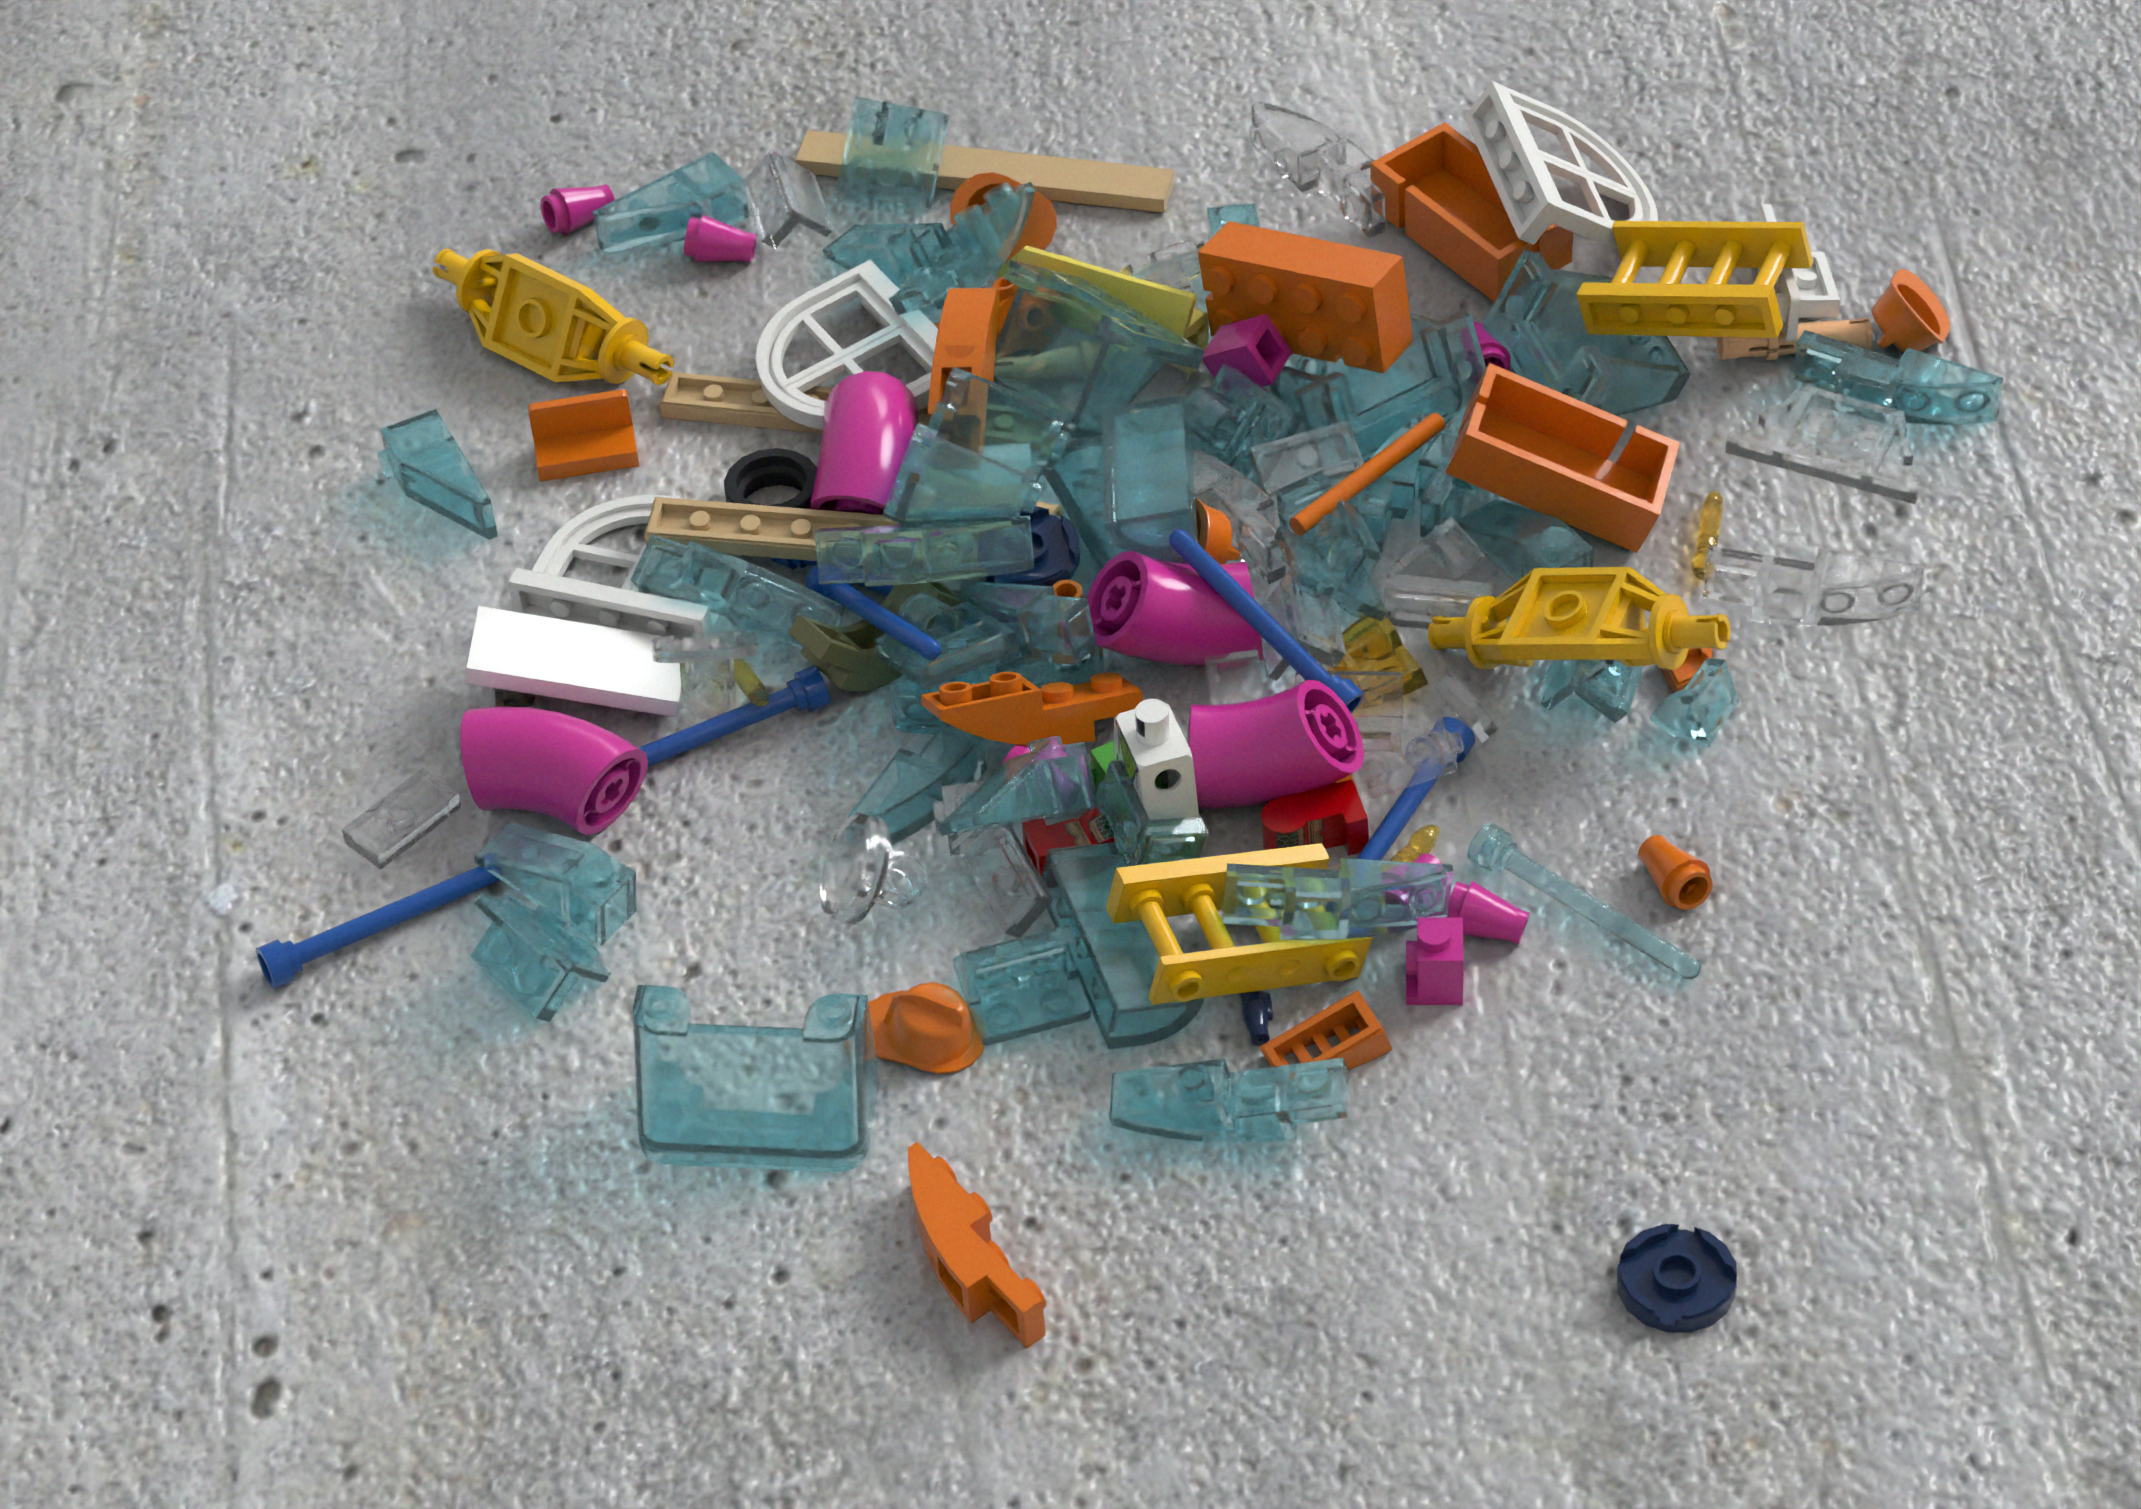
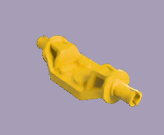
[432,248,674,385]
[1428,567,1731,670]

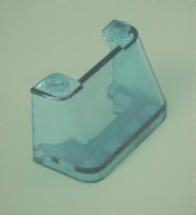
[883,366,1071,525]
[633,985,879,1172]

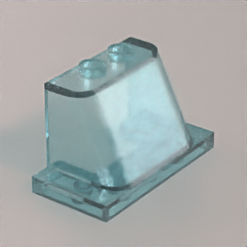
[1483,250,1691,416]
[992,260,1205,442]
[1270,311,1486,488]

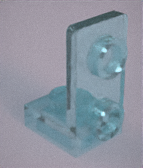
[1097,760,1208,866]

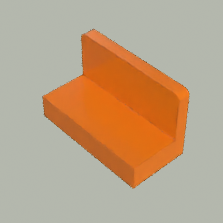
[528,389,639,482]

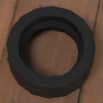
[724,448,817,509]

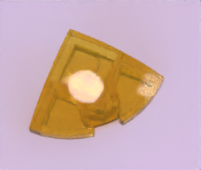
[1320,607,1428,708]

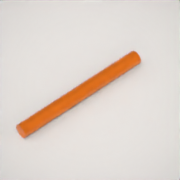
[1289,412,1446,536]

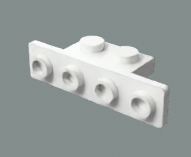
[1752,204,1840,341]

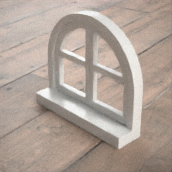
[1464,81,1658,248]
[756,260,938,430]
[508,495,744,657]

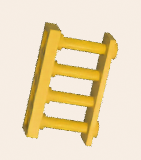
[1576,221,1813,338]
[1106,843,1372,1005]

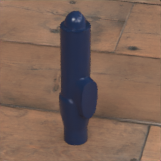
[1240,990,1273,1046]

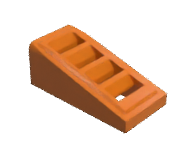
[1259,990,1392,1094]

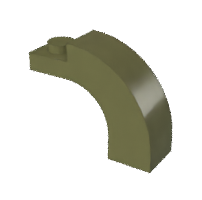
[788,567,969,691]

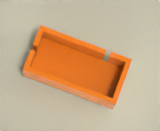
[1370,122,1573,305]
[1198,221,1413,374]
[1445,363,1680,553]

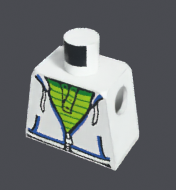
[1113,699,1200,838]

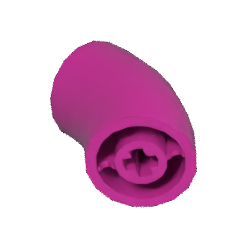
[811,371,919,517]
[1084,551,1264,666]
[1187,680,1364,809]
[460,707,648,835]

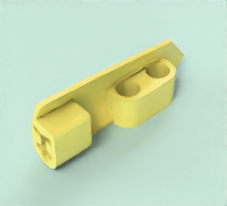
[996,246,1209,374]

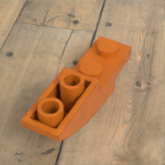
[927,288,1000,476]
[921,672,1143,746]
[908,1142,1046,1348]

